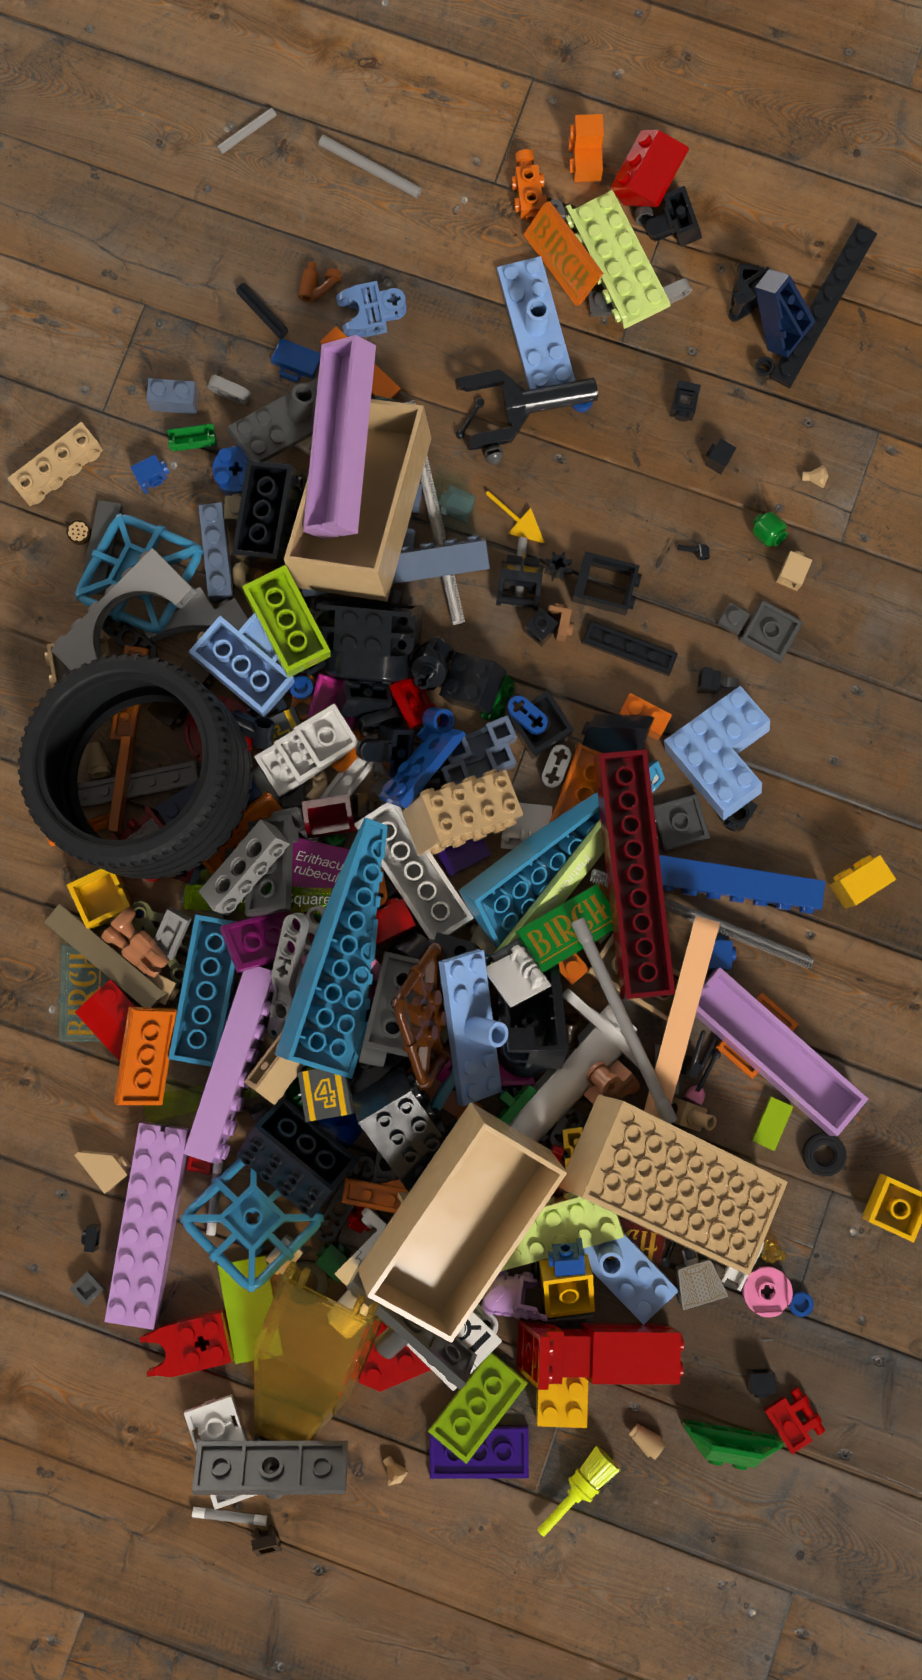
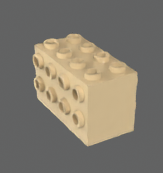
[402,769,524,856]

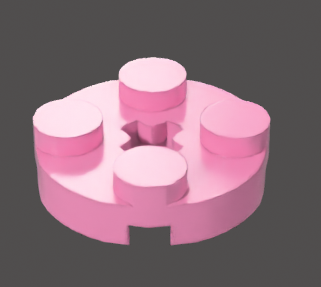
[742,1266,793,1317]

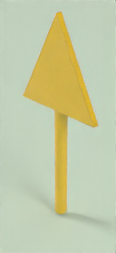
[486,491,545,544]

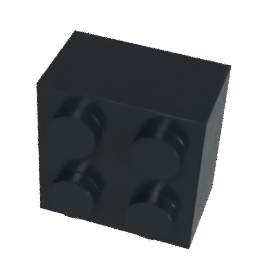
[439,652,507,715]
[508,690,574,759]

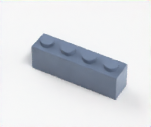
[198,502,235,603]

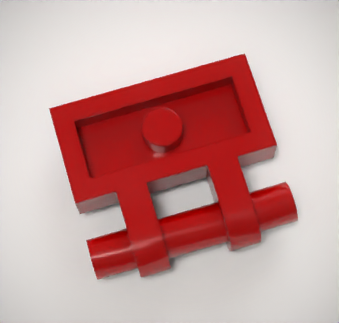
[389,679,439,729]
[763,1386,826,1454]

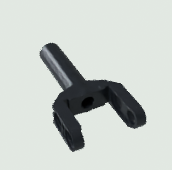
[455,370,598,450]

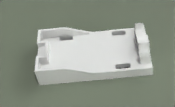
[184,1394,256,1510]

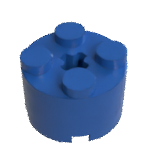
[212,446,248,496]

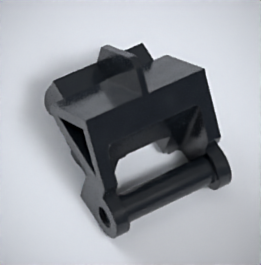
[728,263,771,322]
[496,553,544,611]

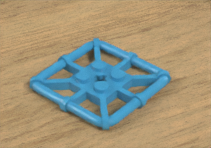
[74,513,203,634]
[180,1158,324,1292]

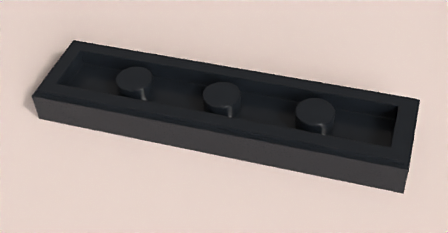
[582,620,678,677]

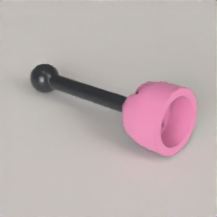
[684,1050,721,1106]

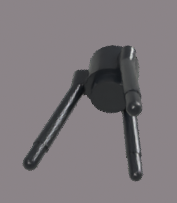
[680,1030,719,1078]

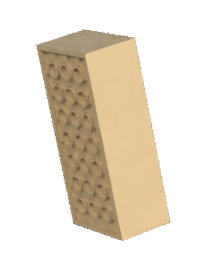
[284,399,432,602]
[558,1094,788,1276]
[358,1102,567,1343]

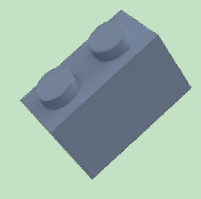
[146,378,199,414]

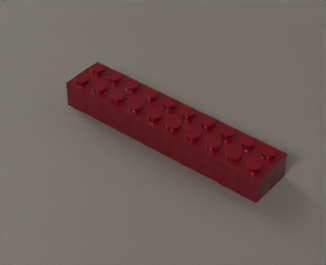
[594,749,675,1000]

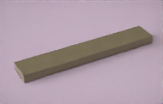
[44,904,166,1008]

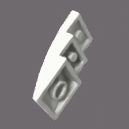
[254,704,358,798]

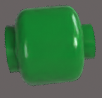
[752,512,788,547]

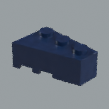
[755,269,816,358]

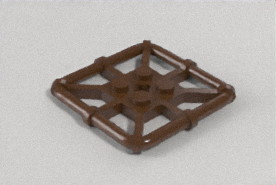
[391,943,451,1089]

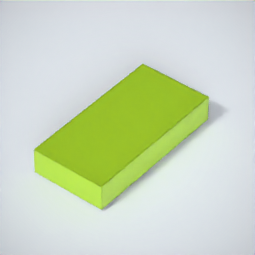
[751,1096,793,1151]

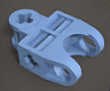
[336,281,407,337]

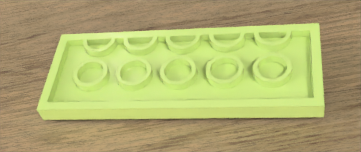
[566,190,670,329]
[501,1191,624,1271]

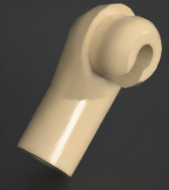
[232,562,249,594]
[305,770,328,801]

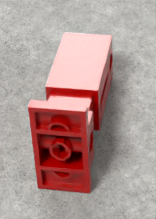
[516,1318,684,1390]

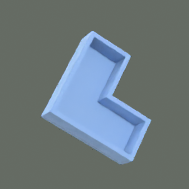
[664,686,770,821]

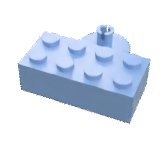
[188,614,295,717]

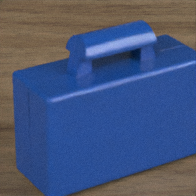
[271,338,321,383]

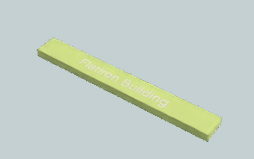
[490,819,604,965]

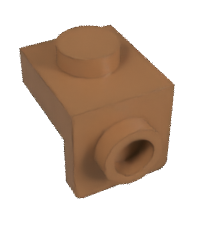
[547,603,574,642]

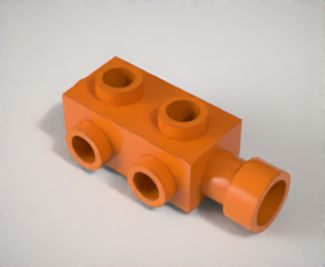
[511,149,547,222]

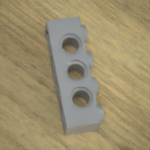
[199,819,290,916]

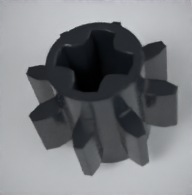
[544,552,572,582]

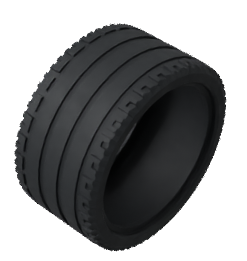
[18,654,253,879]

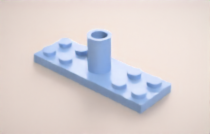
[497,256,575,390]
[439,949,508,1106]
[563,1194,679,1325]

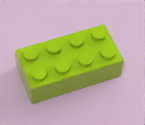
[242,565,331,678]

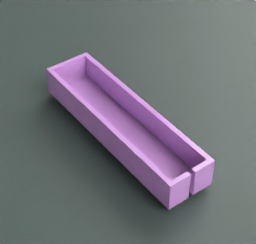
[303,335,376,539]
[183,966,274,1163]
[695,968,868,1136]
[104,1121,191,1330]

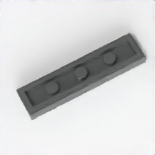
[83,500,123,595]

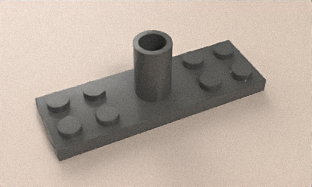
[227,378,318,462]
[346,1255,477,1390]
[192,1441,348,1499]

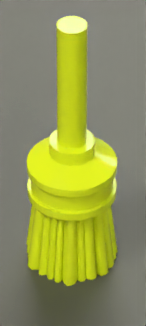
[537,1446,620,1537]

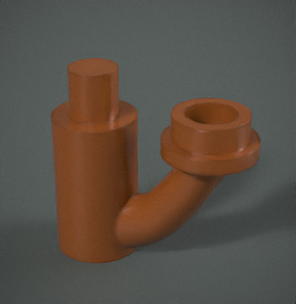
[298,262,342,302]

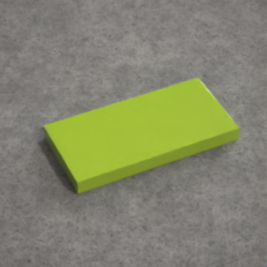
[217,1255,285,1364]
[428,1352,528,1464]

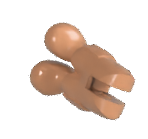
[101,907,170,978]

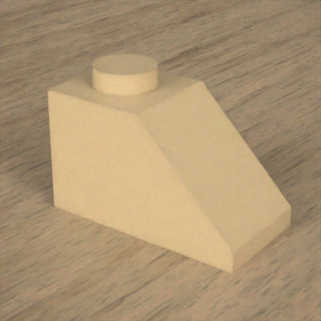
[74,1150,131,1194]

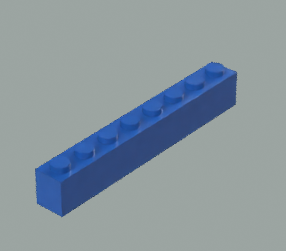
[659,855,826,914]

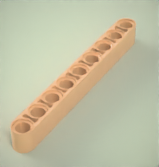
[644,916,720,1119]

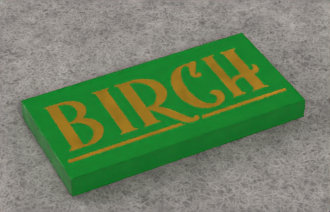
[515,884,613,973]

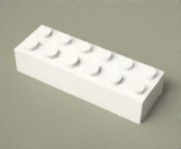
[354,803,474,940]

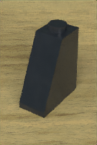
[581,714,654,753]

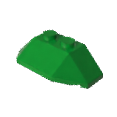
[681,1419,784,1470]

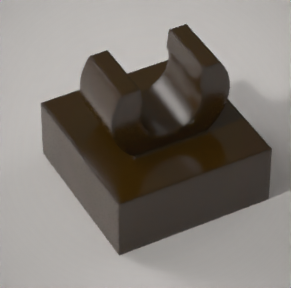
[352,793,378,820]
[251,1525,282,1557]

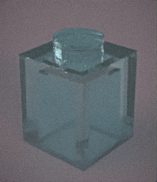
[439,485,476,524]

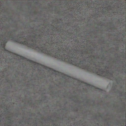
[319,134,422,198]

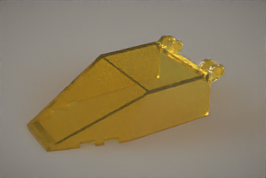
[254,1261,382,1441]

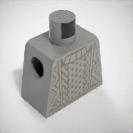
[675,1248,728,1310]

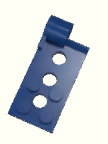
[379,707,466,808]

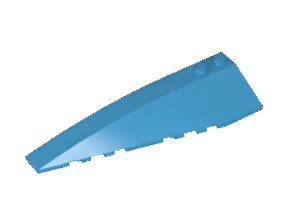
[459,759,665,949]
[275,818,388,1079]

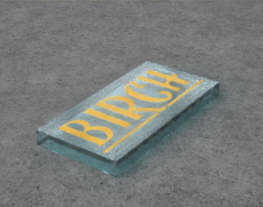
[59,945,111,1042]

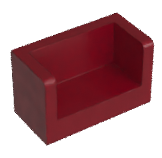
[302,794,355,839]

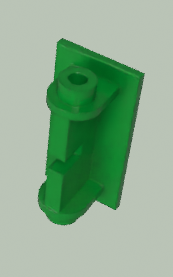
[167,423,217,452]
[479,675,515,721]

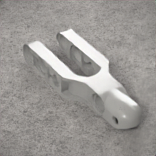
[267,905,326,1041]

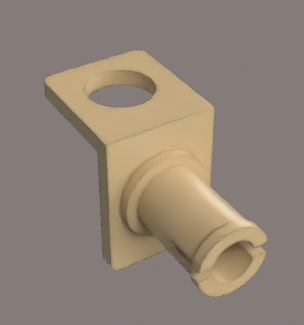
[672,1097,717,1132]

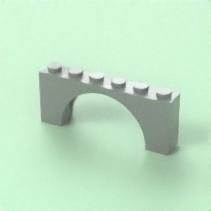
[51,548,198,670]

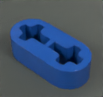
[508,696,548,734]

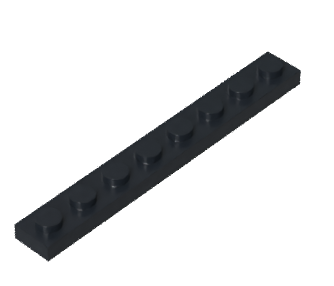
[770,223,878,389]

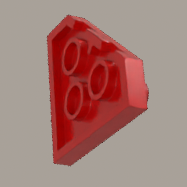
[358,1322,431,1392]

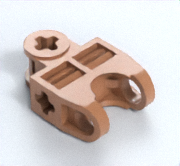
[583,1059,640,1105]

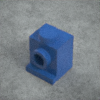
[130,455,170,494]
[548,1238,585,1277]

